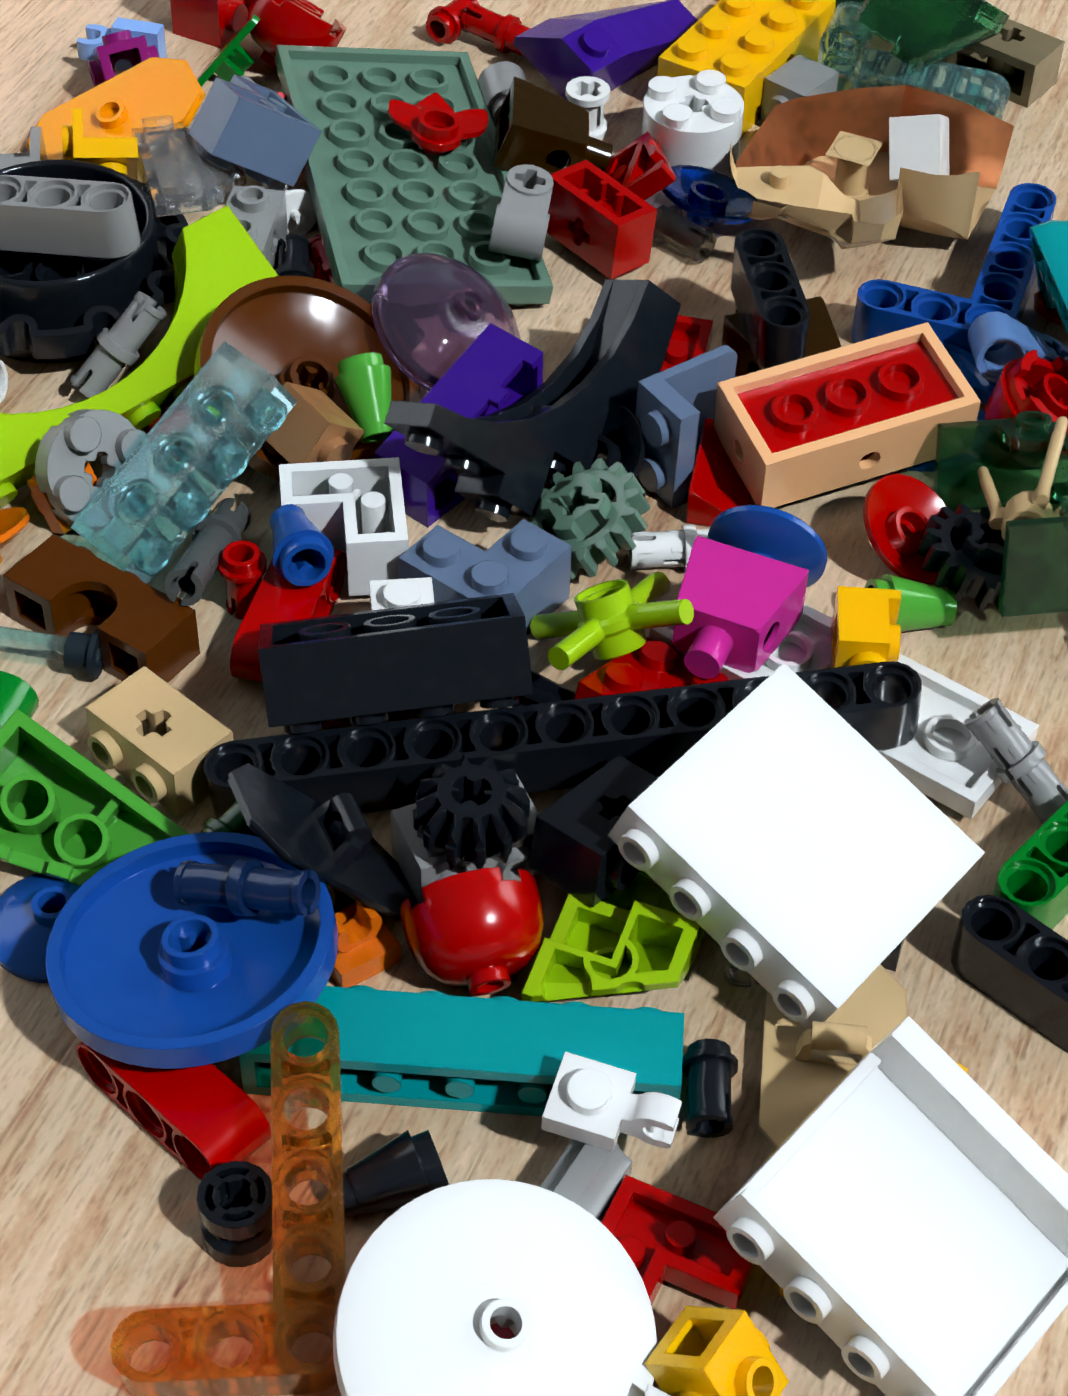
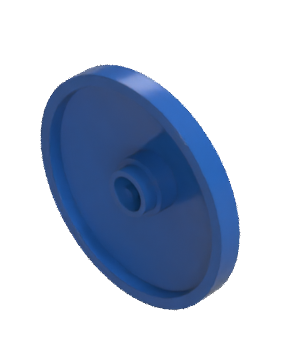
[45,832,339,1069]

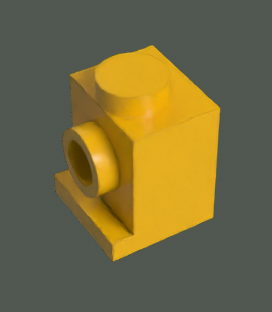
[831,586,901,668]

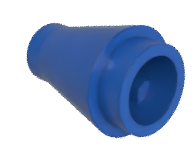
[270,504,334,586]

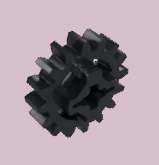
[916,504,1050,613]

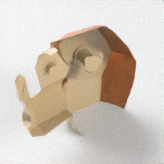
[730,85,1014,249]

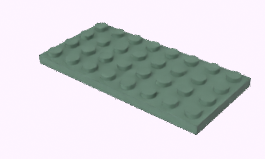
[275,45,553,306]

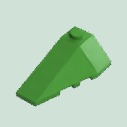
[0,709,189,886]

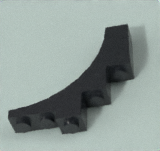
[384,279,681,522]

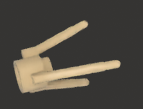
[977,416,1068,552]

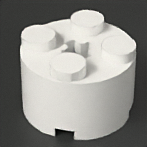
[641,70,744,184]

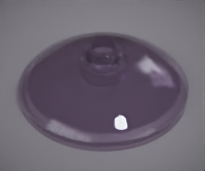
[372,253,521,391]

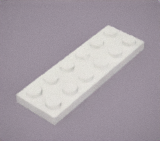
[649,604,1039,819]

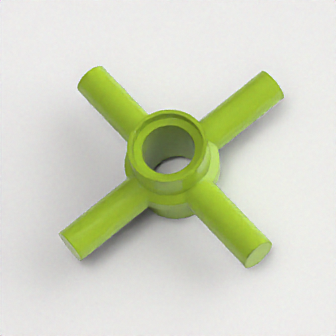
[530,571,694,670]

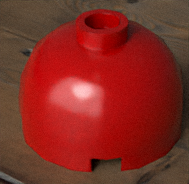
[248,0,347,69]
[400,867,544,996]

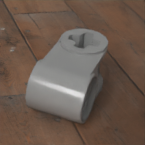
[488,164,554,262]

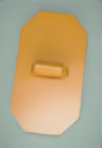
[26,57,206,160]

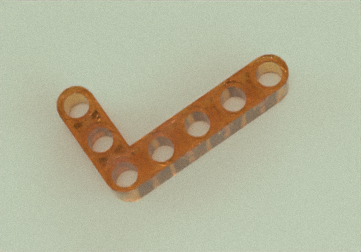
[110,1001,347,1396]

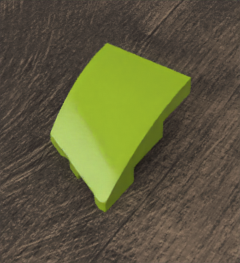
[522,870,707,1002]

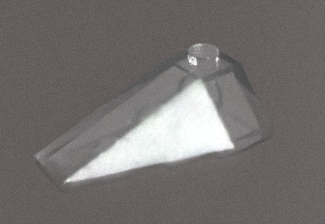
[131,115,247,217]

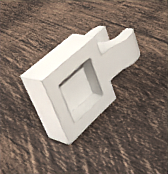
[541,1052,682,1152]

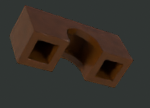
[3,534,200,683]

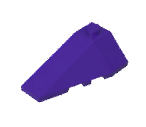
[513,0,698,100]

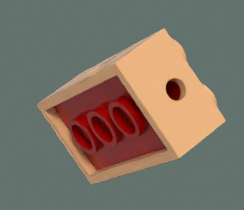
[713,322,981,508]

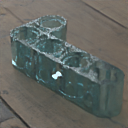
[817,1,1010,120]

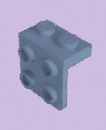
[635,345,737,509]

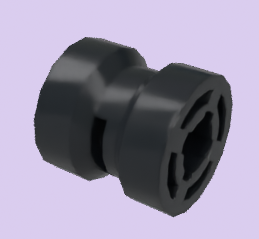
[196,1161,278,1267]

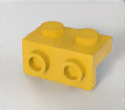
[62,108,138,180]

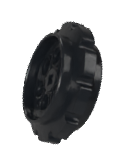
[0,160,188,363]

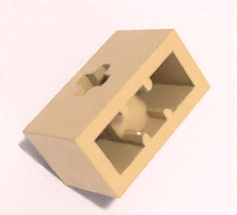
[85,666,234,818]

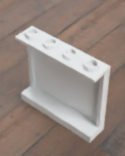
[608,663,985,1029]
[713,1016,1068,1396]

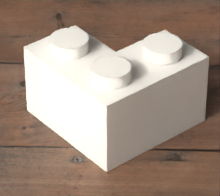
[279,457,408,596]

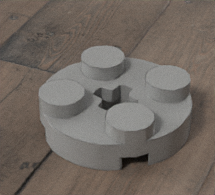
[35,409,152,529]

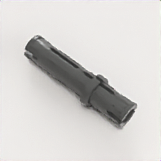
[163,498,251,606]

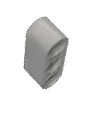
[0,175,141,259]

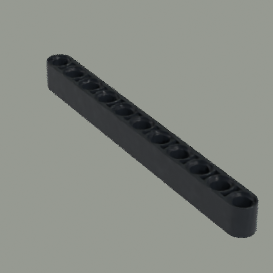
[203,662,922,819]

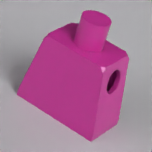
[672,535,809,679]

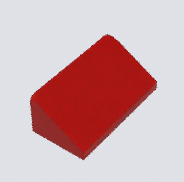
[686,418,751,526]

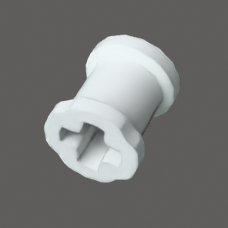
[565,76,610,140]

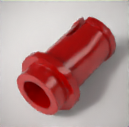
[426,0,479,44]
[218,540,267,619]

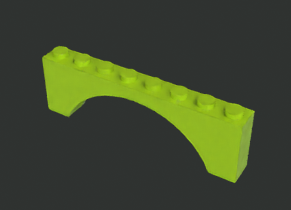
[0,205,278,509]

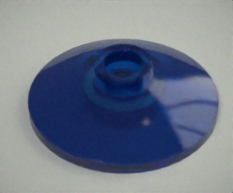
[662,165,758,227]

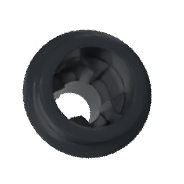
[332,1130,449,1219]

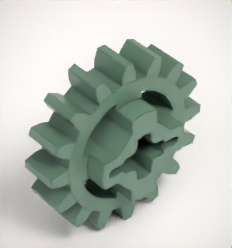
[528,458,650,580]

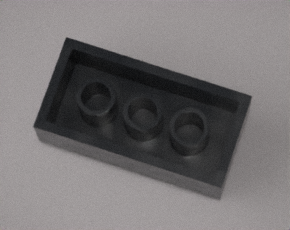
[258,593,534,734]

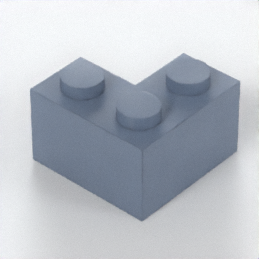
[188,74,322,187]
[398,519,572,635]

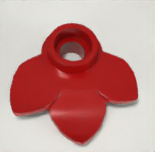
[388,93,488,155]

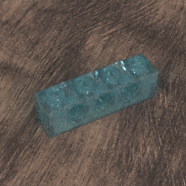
[71,341,297,584]

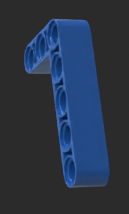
[851,183,1056,354]

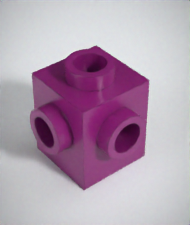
[88,30,160,87]

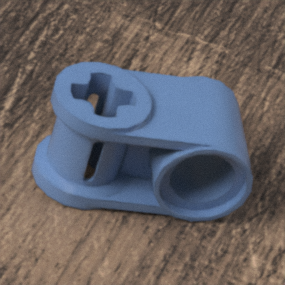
[968,311,1068,384]

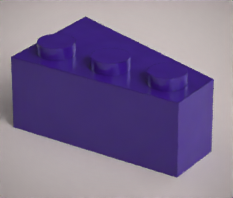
[374,323,543,528]

